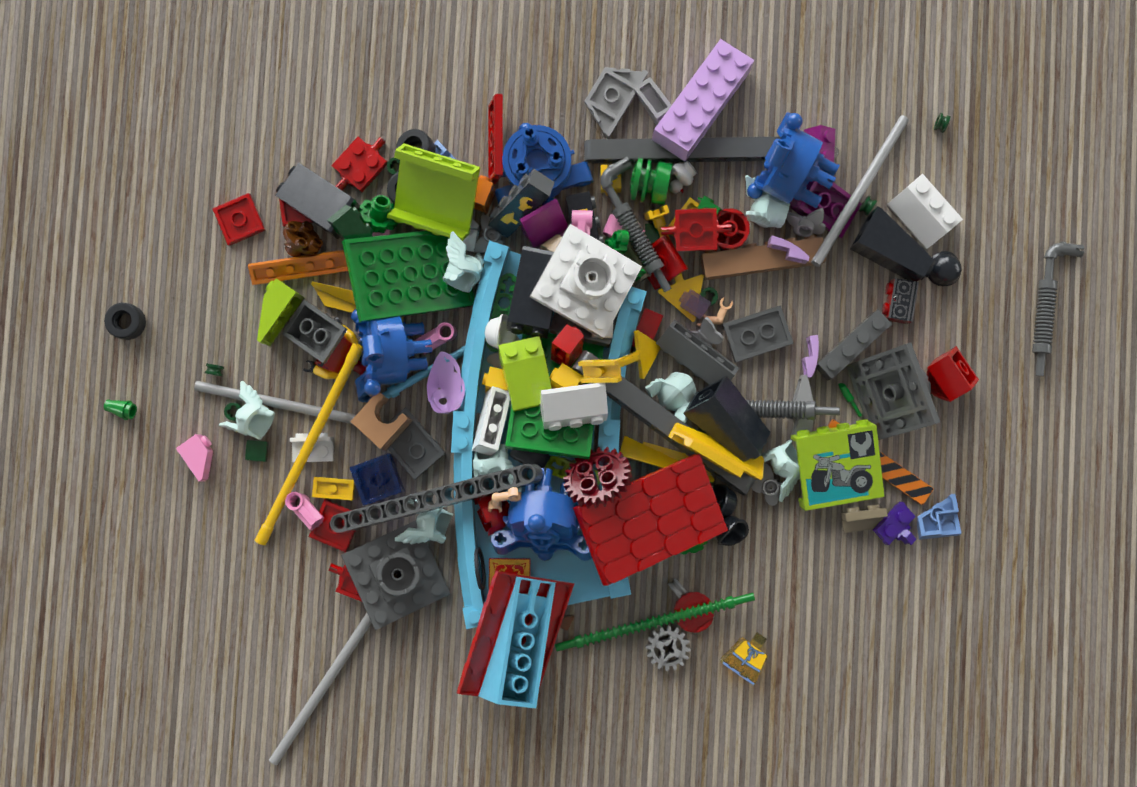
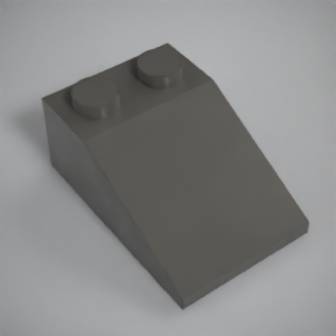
[282,300,348,364]

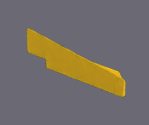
[311,281,405,322]
[668,423,764,480]
[619,436,714,483]

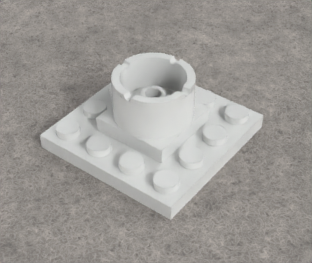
[530,224,642,339]

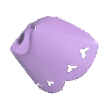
[427,351,465,414]

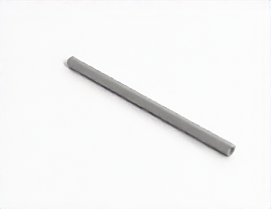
[811,115,909,267]
[194,381,356,424]
[269,613,372,765]

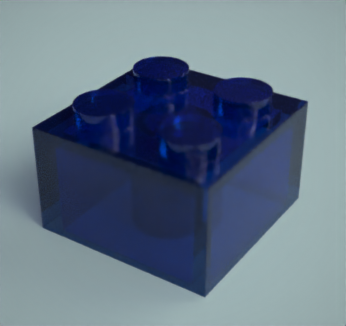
[349,453,405,506]

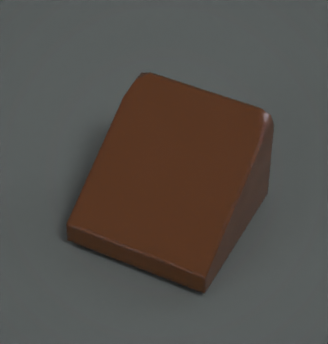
[560,615,574,631]

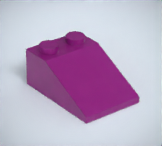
[789,181,862,238]
[520,198,568,249]

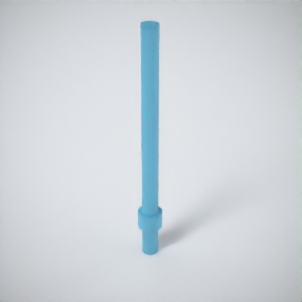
[382,346,465,399]

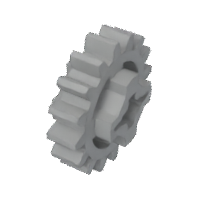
[646,625,691,671]

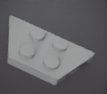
[584,67,648,139]

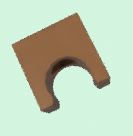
[350,392,412,451]

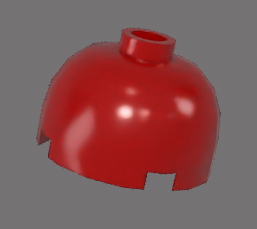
[717,208,750,250]
[474,495,509,536]

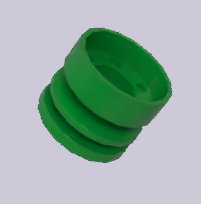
[630,158,672,206]

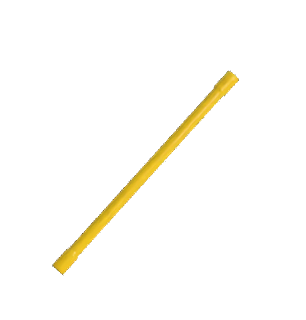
[255,342,363,545]

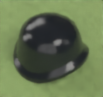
[928,251,962,287]
[712,484,738,517]
[716,515,749,546]

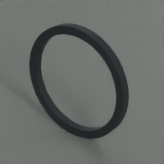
[474,547,486,590]

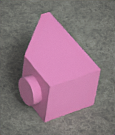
[176,434,213,482]

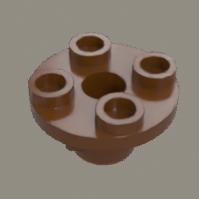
[283,221,323,257]

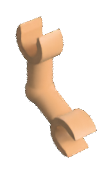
[696,297,733,327]
[488,487,521,513]

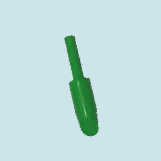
[838,383,862,417]

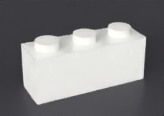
[472,386,510,456]

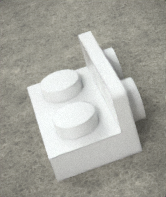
[290,433,334,462]

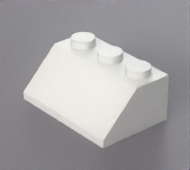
[887,174,963,249]
[540,383,608,431]

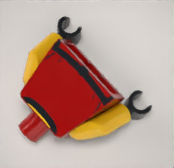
[303,317,366,379]

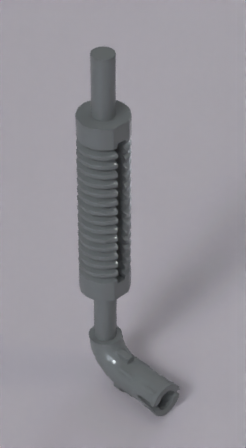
[601,156,672,292]
[1032,241,1085,376]
[698,400,840,435]

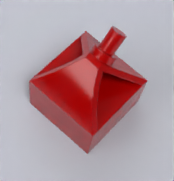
[927,346,979,402]

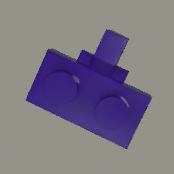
[873,502,916,545]

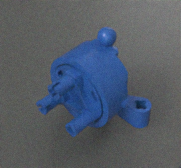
[747,112,840,208]
[495,123,594,206]
[351,309,432,402]
[491,468,592,561]

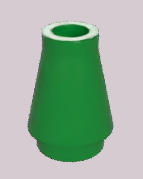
[104,399,137,420]

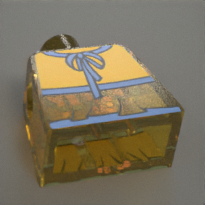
[720,632,768,685]

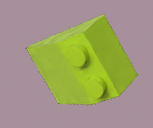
[257,278,305,346]
[498,336,552,412]

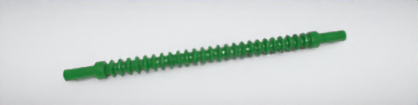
[555,592,755,652]

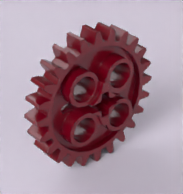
[563,447,633,509]

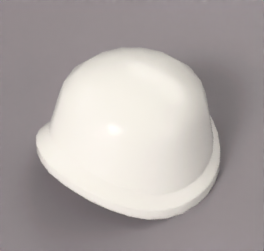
[485,314,517,349]

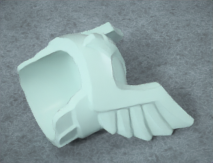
[745,175,790,228]
[443,231,484,293]
[645,372,696,423]
[219,381,275,440]
[760,440,800,502]
[473,444,522,492]
[395,494,454,545]

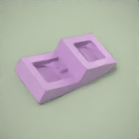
[767,236,809,264]
[801,335,819,378]

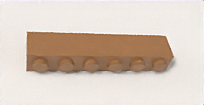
[700,235,826,281]

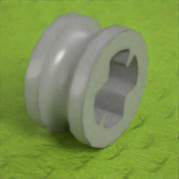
[668,578,687,598]

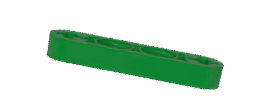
[486,273,516,352]

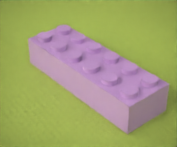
[652,39,754,161]

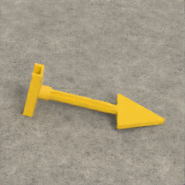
[643,205,704,322]
[578,330,660,383]

